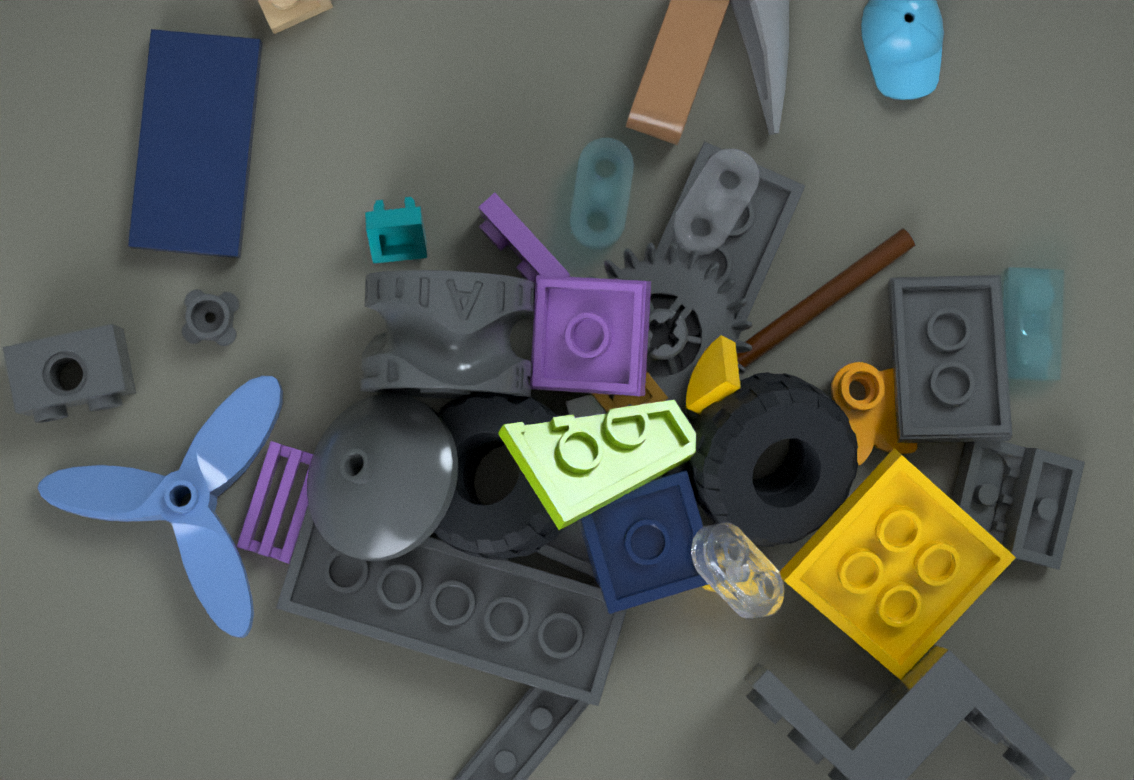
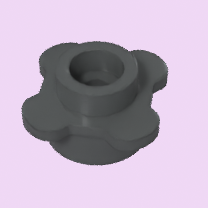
[182,289,240,346]

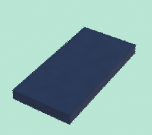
[128,29,263,259]

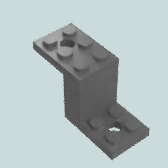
[744,645,1076,780]

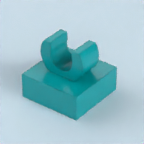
[365,197,428,264]

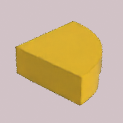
[686,335,741,415]

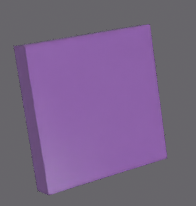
[530,275,651,396]

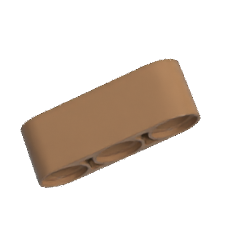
[626,0,730,145]

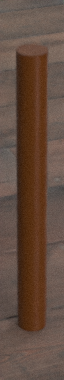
[737,228,916,368]

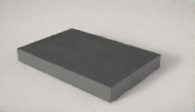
[888,275,1013,443]

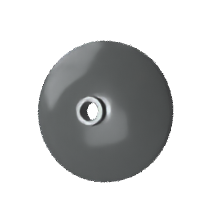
[307,393,458,561]

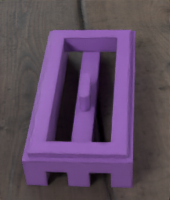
[237,441,313,564]

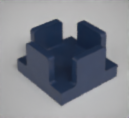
[580,470,719,614]

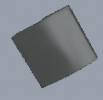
[952,441,1085,570]

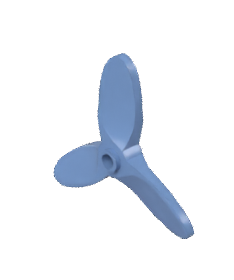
[38,376,283,638]

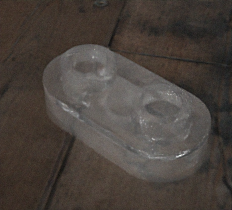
[673,149,759,255]
[691,522,784,619]

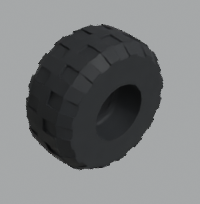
[684,372,858,547]
[434,391,564,560]

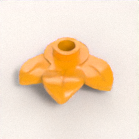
[831,362,917,466]

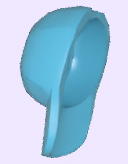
[861,0,944,100]

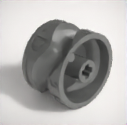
[360,270,535,399]

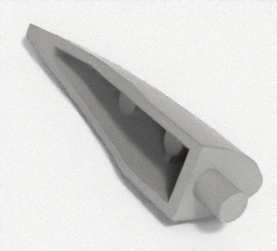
[730,0,789,135]

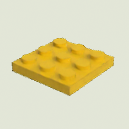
[779,448,1016,680]

